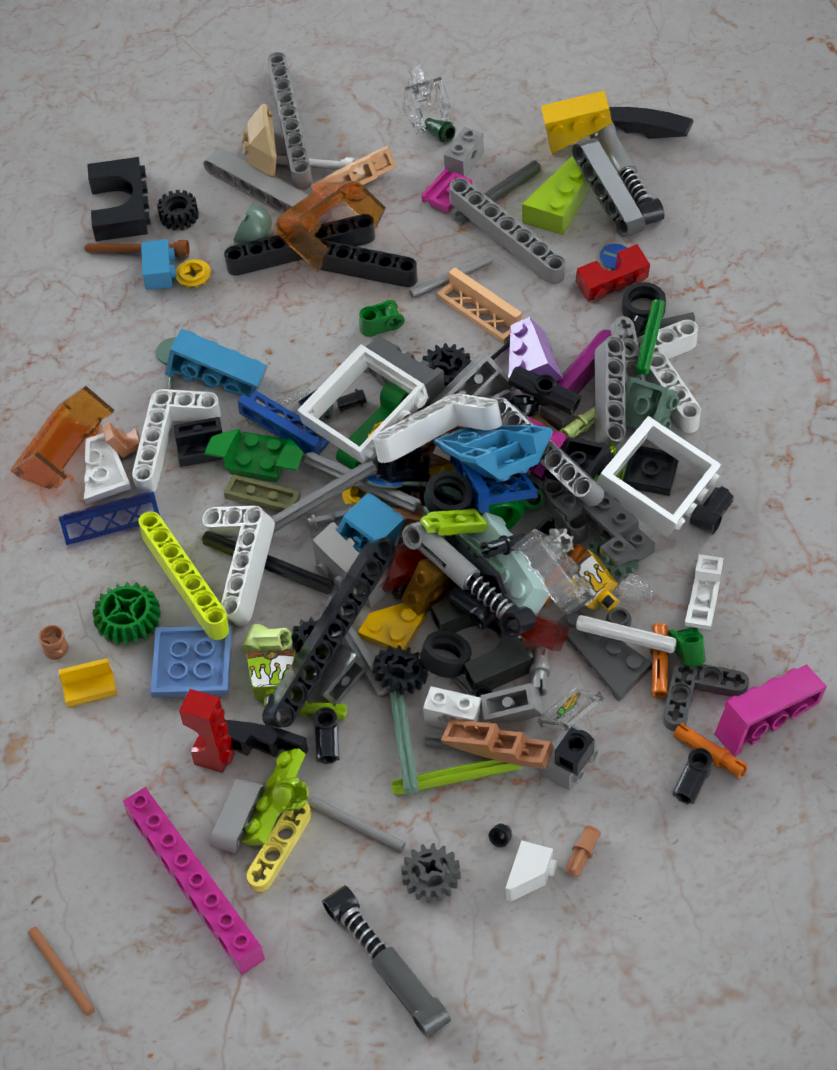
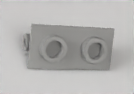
[306,503,354,538]

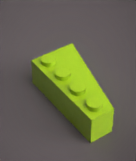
[522,156,591,235]

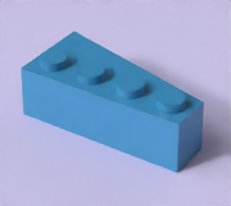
[165,328,267,397]

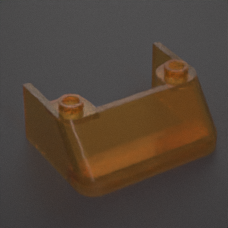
[275,181,386,272]
[10,385,115,489]

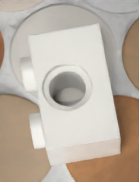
[423,686,482,729]

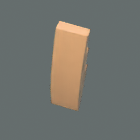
[311,146,397,204]

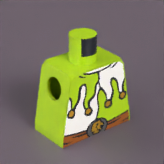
[246,650,296,708]

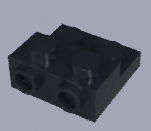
[544,436,614,481]

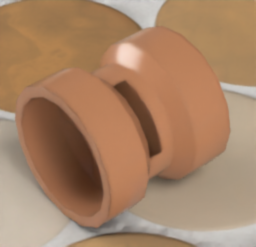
[39,625,68,660]

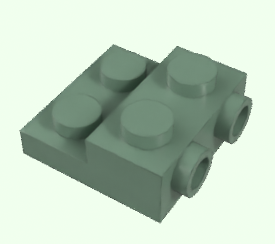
[625,376,679,430]

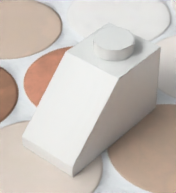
[505,840,557,902]

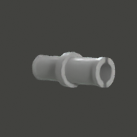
[529,645,550,697]

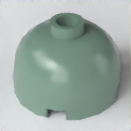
[234,203,274,244]

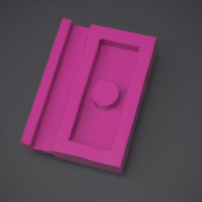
[421,168,473,213]

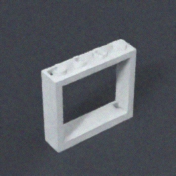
[297,344,429,463]
[596,416,721,538]

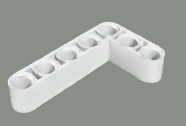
[637,320,701,433]
[132,389,221,496]
[373,394,502,463]
[202,506,275,627]

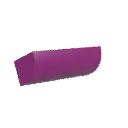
[556,330,612,394]

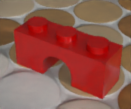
[575,244,650,302]

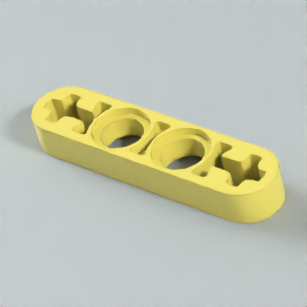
[247,800,311,892]

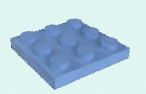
[151,625,232,698]

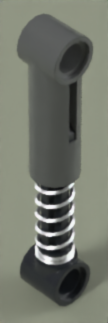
[322,885,451,1038]

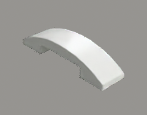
[685,554,724,630]

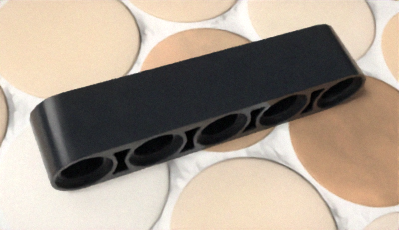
[311,240,418,287]

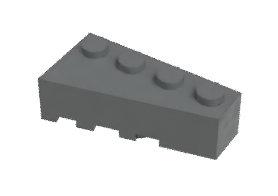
[361,336,445,411]

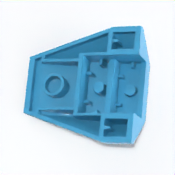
[434,425,553,482]

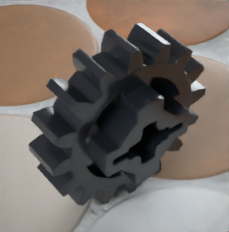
[422,343,472,387]
[372,645,428,695]

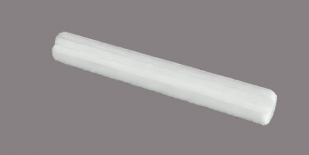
[576,615,677,653]

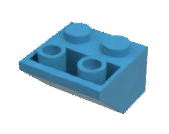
[337,493,406,554]

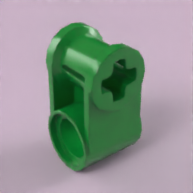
[359,300,405,337]
[668,627,706,666]

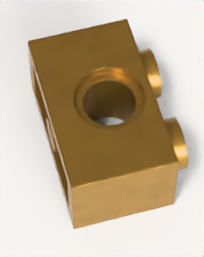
[401,559,452,615]

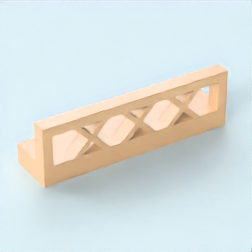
[437,268,522,344]

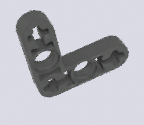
[663,661,749,731]

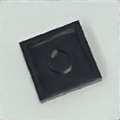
[622,446,679,496]

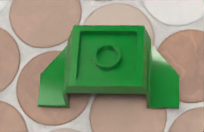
[204,429,304,483]

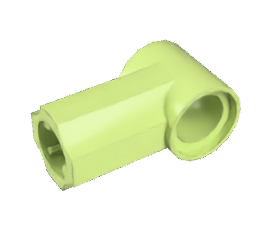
[241,624,293,654]

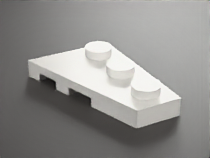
[84,433,131,505]

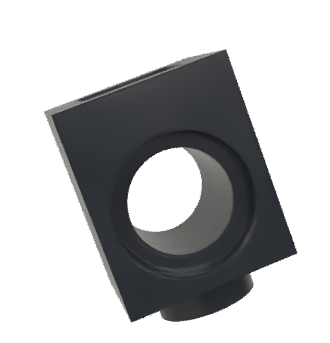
[555,727,594,776]

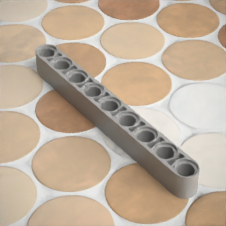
[267,52,313,190]

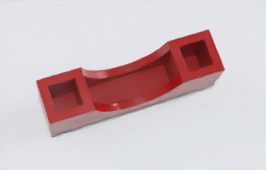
[179,689,234,773]

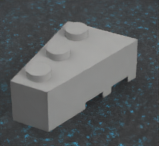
[312,522,391,609]

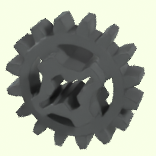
[401,843,461,903]

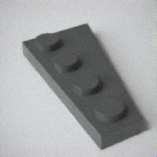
[557,607,652,701]

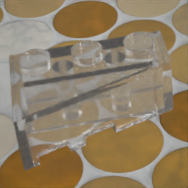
[511,528,594,616]

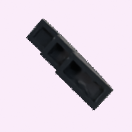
[609,107,694,139]
[225,720,309,758]

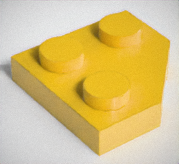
[358,603,426,651]

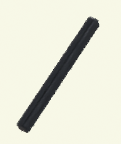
[202,531,334,594]

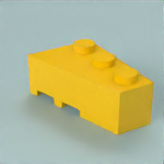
[541,90,612,154]

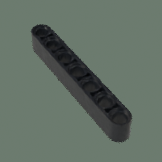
[224,214,376,276]

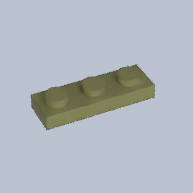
[224,474,301,512]

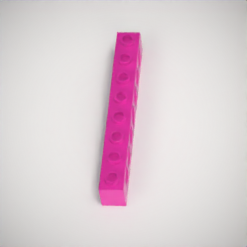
[123,787,265,975]

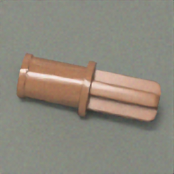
[565,825,601,877]

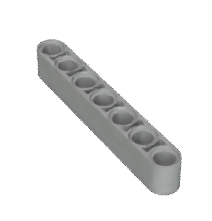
[203,148,332,227]
[449,178,566,284]
[495,398,604,506]

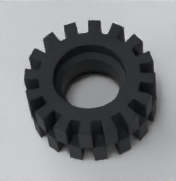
[157,190,199,231]

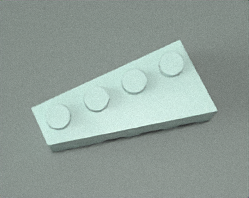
[471,512,551,614]

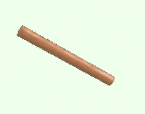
[28,927,95,1016]

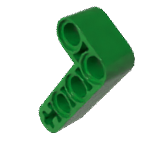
[336,381,410,469]

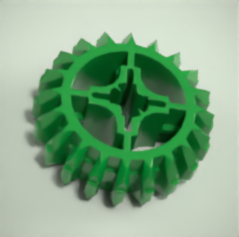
[92,582,161,646]

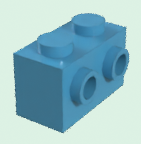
[141,239,176,290]

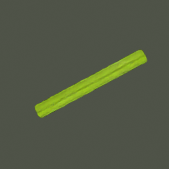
[391,759,521,795]

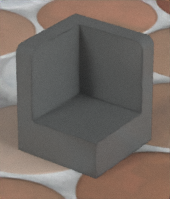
[540,405,575,432]

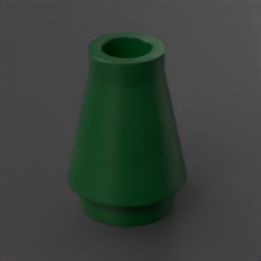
[424,118,456,142]

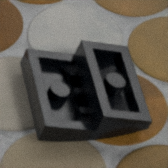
[173,417,223,467]

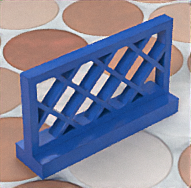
[450,455,537,513]

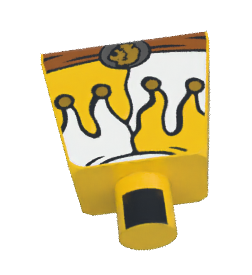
[556,549,619,612]

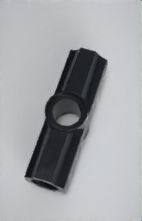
[508,366,582,415]

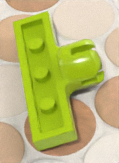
[242,748,309,847]

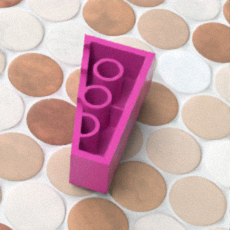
[714,664,827,756]

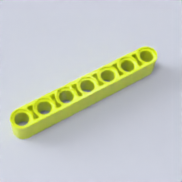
[138,512,229,640]

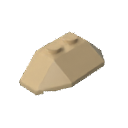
[242,104,277,176]

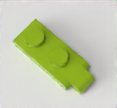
[420,509,488,535]

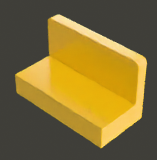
[58,658,117,707]

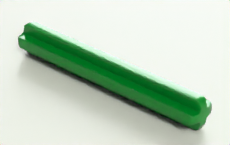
[636,299,665,376]

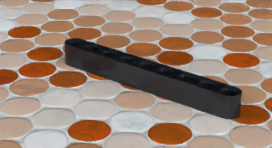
[262,538,395,728]

